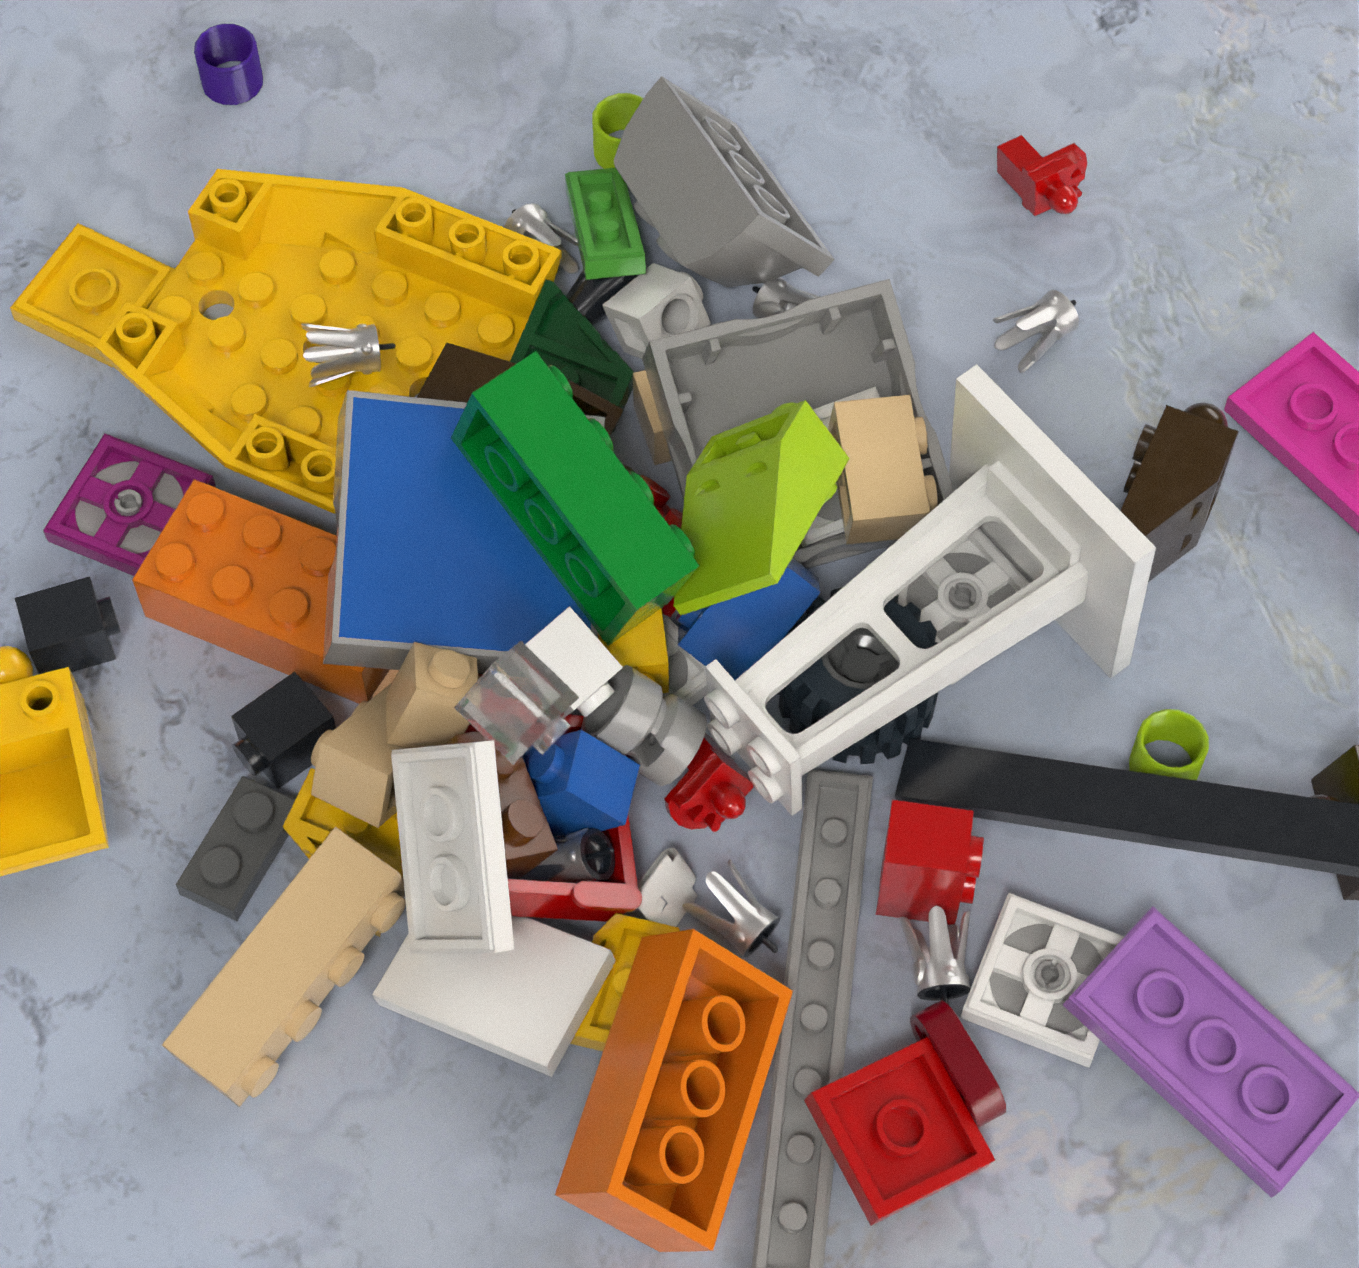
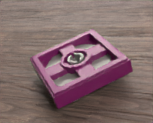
[43,433,216,576]

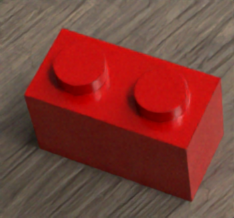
[876,800,984,925]

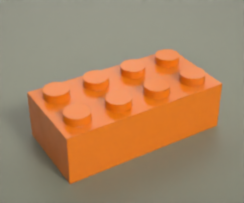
[132,479,390,704]
[555,929,793,1252]

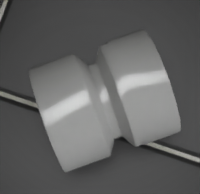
[581,665,707,786]

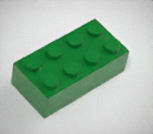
[451,351,700,646]

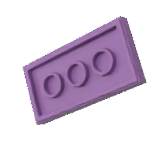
[1062,906,1359,1198]

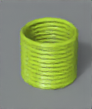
[592,93,643,169]
[1129,709,1209,781]

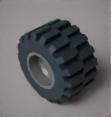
[777,587,938,764]

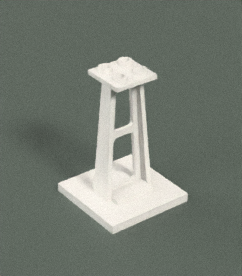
[704,364,1156,816]

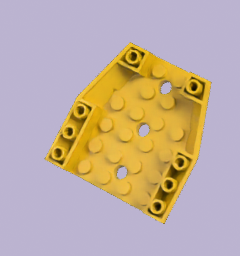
[95,169,562,514]

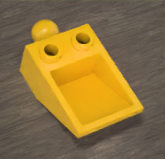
[0,646,109,877]

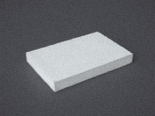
[391,740,515,953]
[372,916,616,1077]

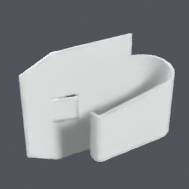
[637,848,698,927]

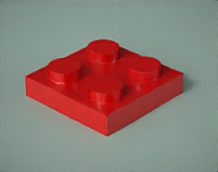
[804,1037,996,1226]

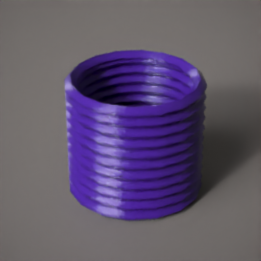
[194,23,263,105]

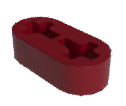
[910,1000,1006,1128]

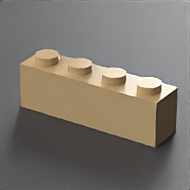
[162,827,406,1107]

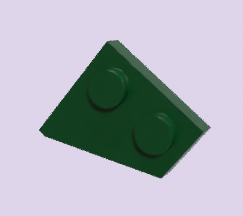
[510,279,634,433]

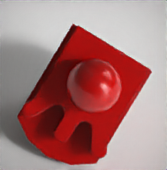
[997,135,1088,216]
[664,733,754,832]

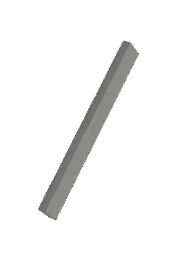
[752,770,873,1268]

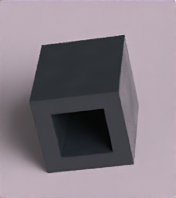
[15,576,121,674]
[231,671,336,789]

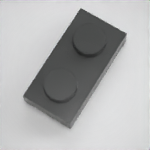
[176,776,295,921]

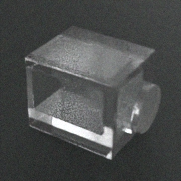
[454,641,579,765]

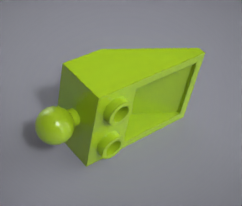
[673,400,850,615]

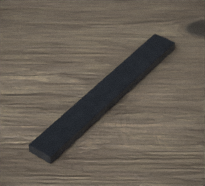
[895,738,1359,877]

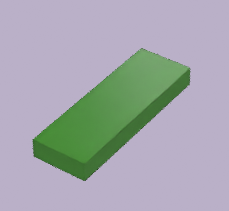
[565,168,646,280]

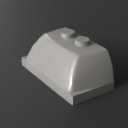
[613,76,835,287]

